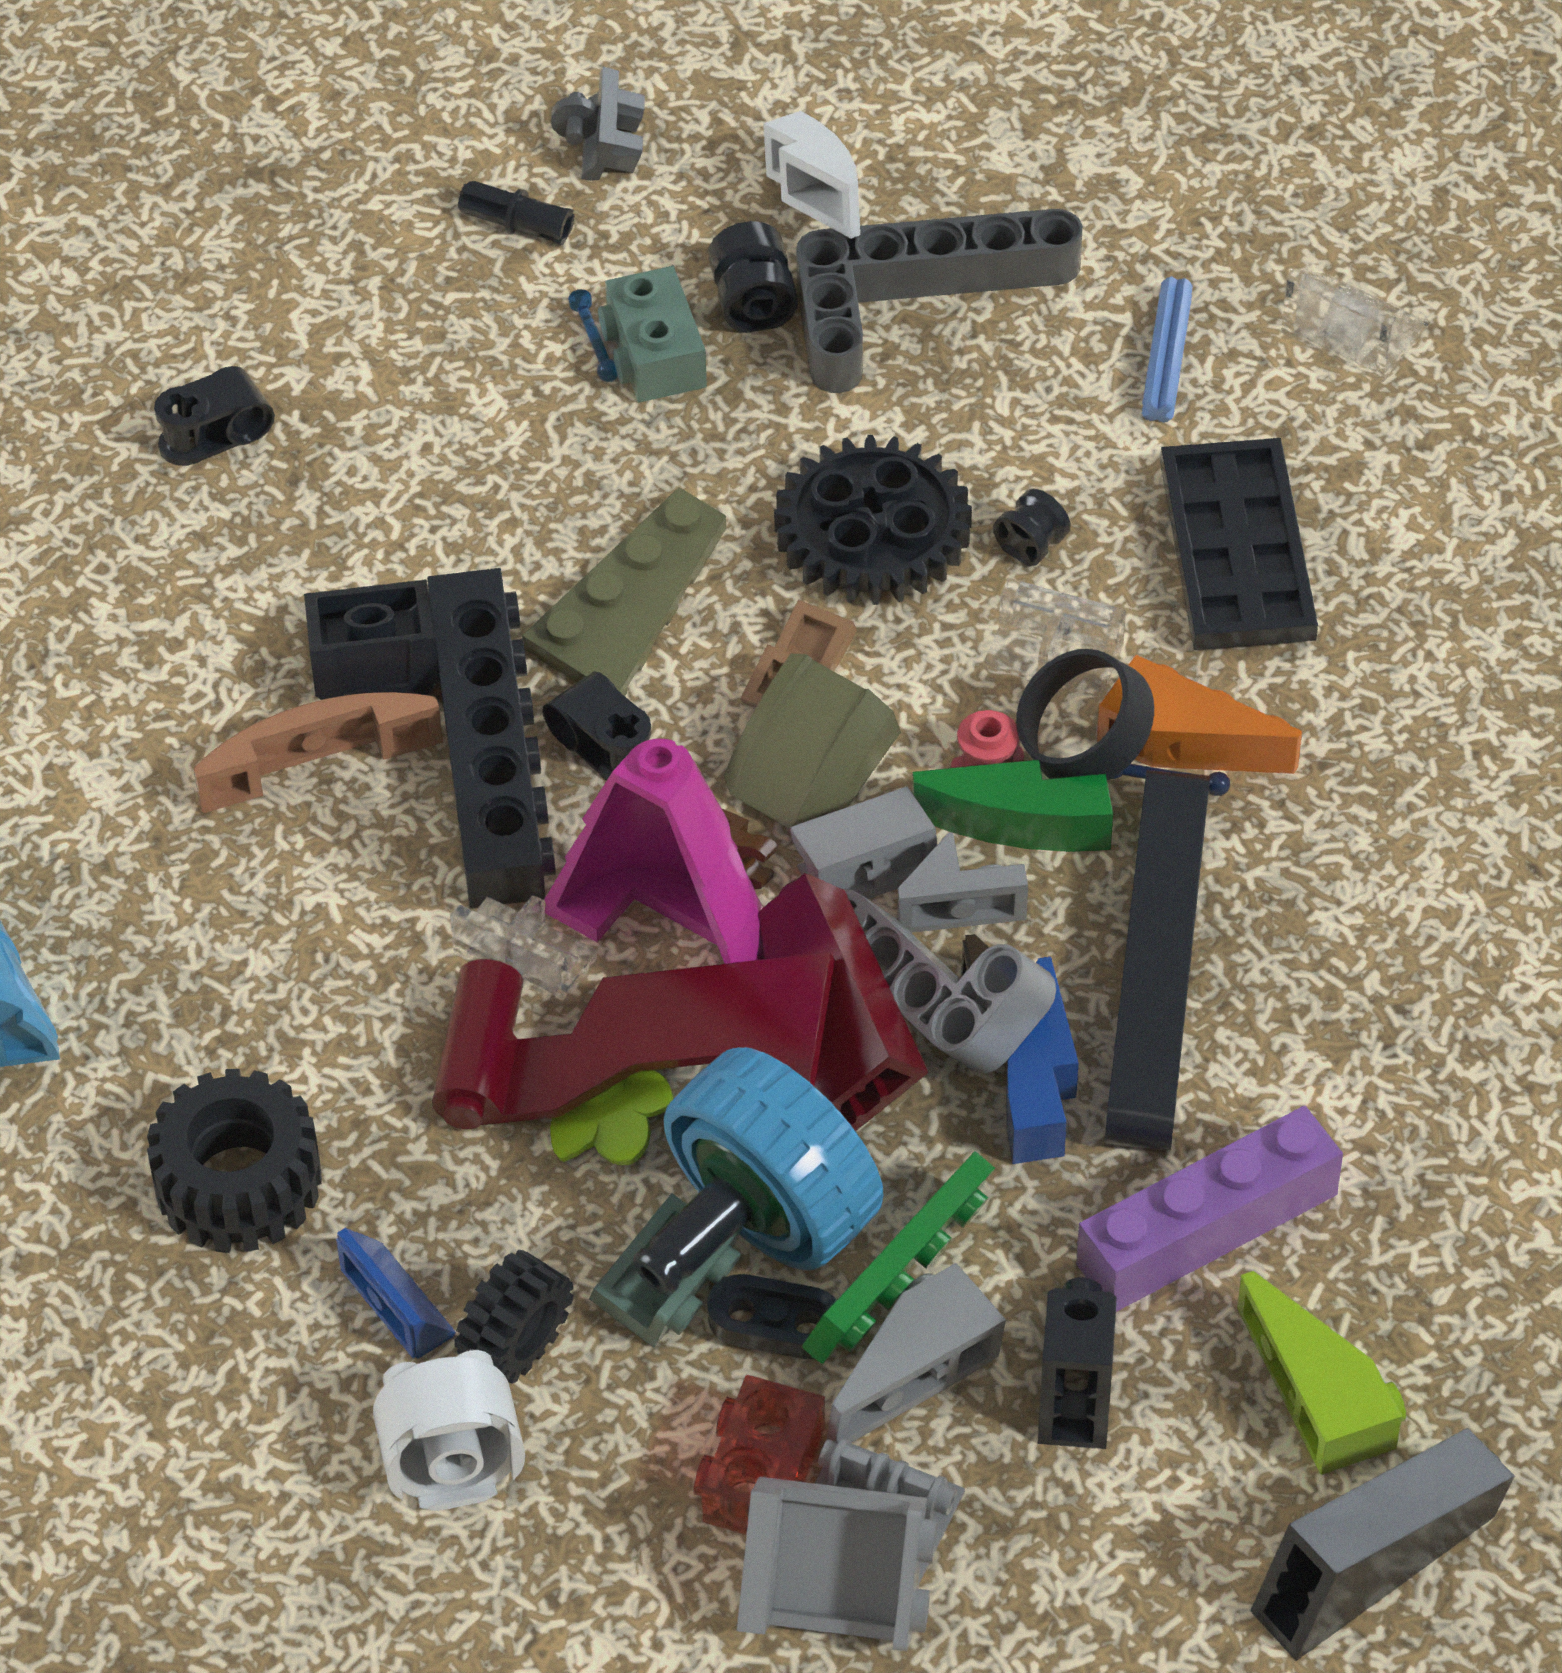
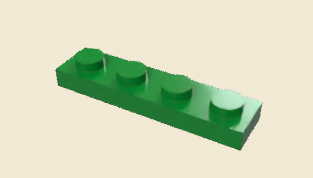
[802,1151,995,1365]

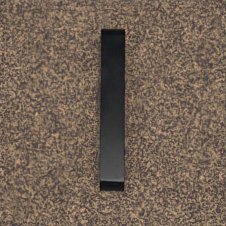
[1105,770,1210,1151]

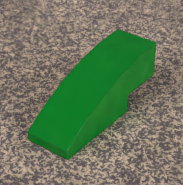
[912,760,1113,852]

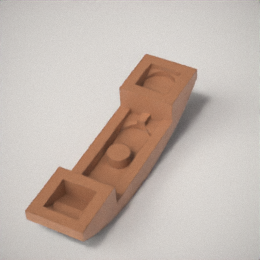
[193,692,443,813]

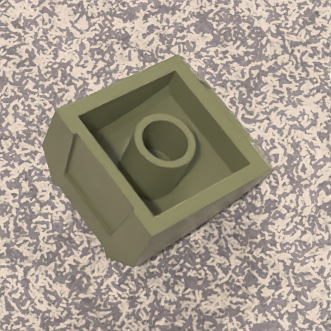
[724,653,901,829]

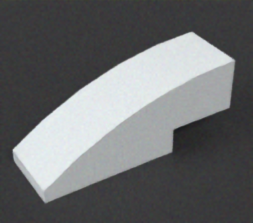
[763,111,860,238]

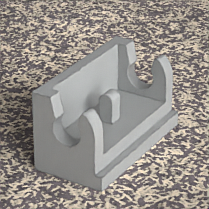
[790,786,937,899]

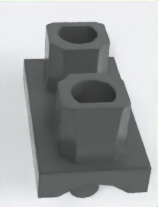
[551,66,645,180]

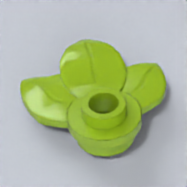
[550,1070,674,1165]

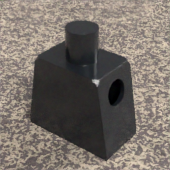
[1037,1277,1117,1449]

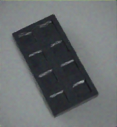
[1160,438,1318,650]

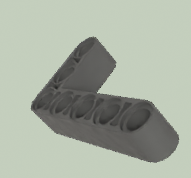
[796,209,1083,393]

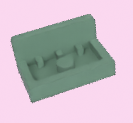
[589,1193,743,1347]

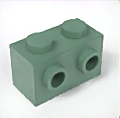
[598,265,707,403]

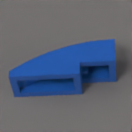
[1006,956,1079,1165]

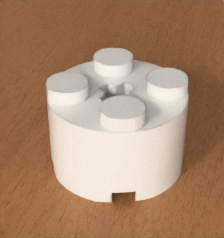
[373,1350,525,1511]

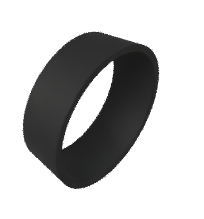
[1016,649,1155,781]

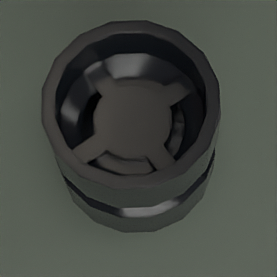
[708,221,798,333]

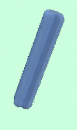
[1142,276,1193,422]

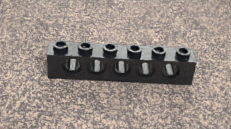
[427,568,556,909]

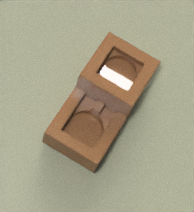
[740,599,857,708]

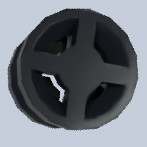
[993,488,1071,567]

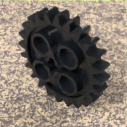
[774,435,972,605]

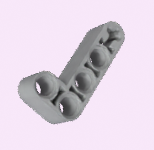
[845,890,1056,1074]

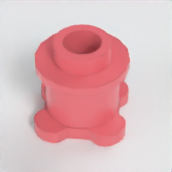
[951,710,1024,768]

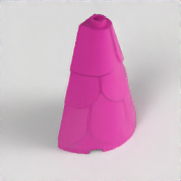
[544,738,765,964]

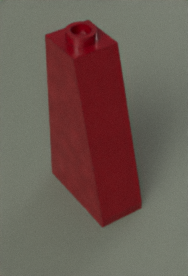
[758,873,929,1132]

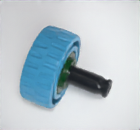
[634,1047,883,1295]

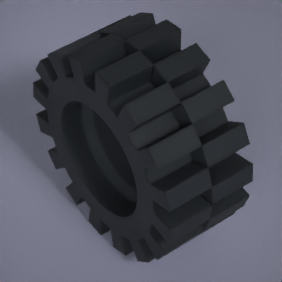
[454,1250,574,1384]

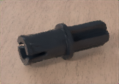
[458,181,575,245]

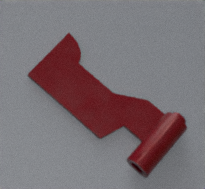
[432,952,835,1130]

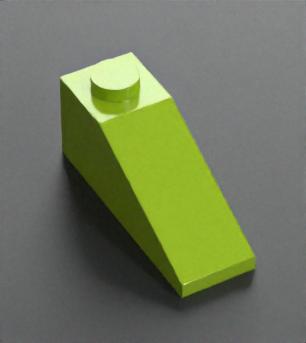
[1237,1271,1406,1475]

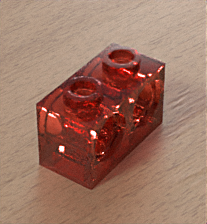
[693,1374,825,1535]

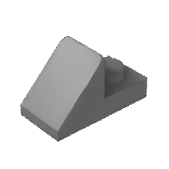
[897,832,1028,933]

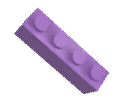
[1076,1105,1343,1312]

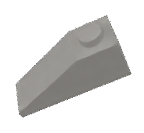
[826,1263,1006,1443]

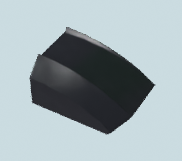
[304,579,440,700]

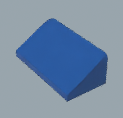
[336,1228,456,1359]

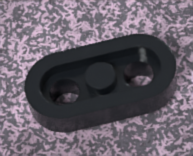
[707,1274,837,1359]

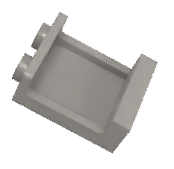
[737,1477,938,1651]

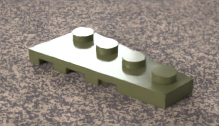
[522,487,726,696]

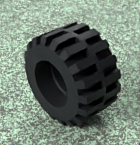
[147,1069,322,1253]

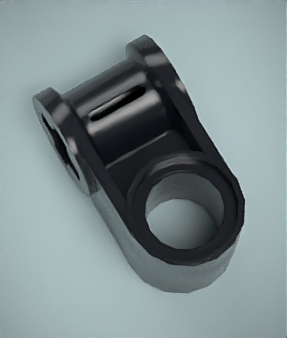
[154,366,275,466]
[542,671,652,780]

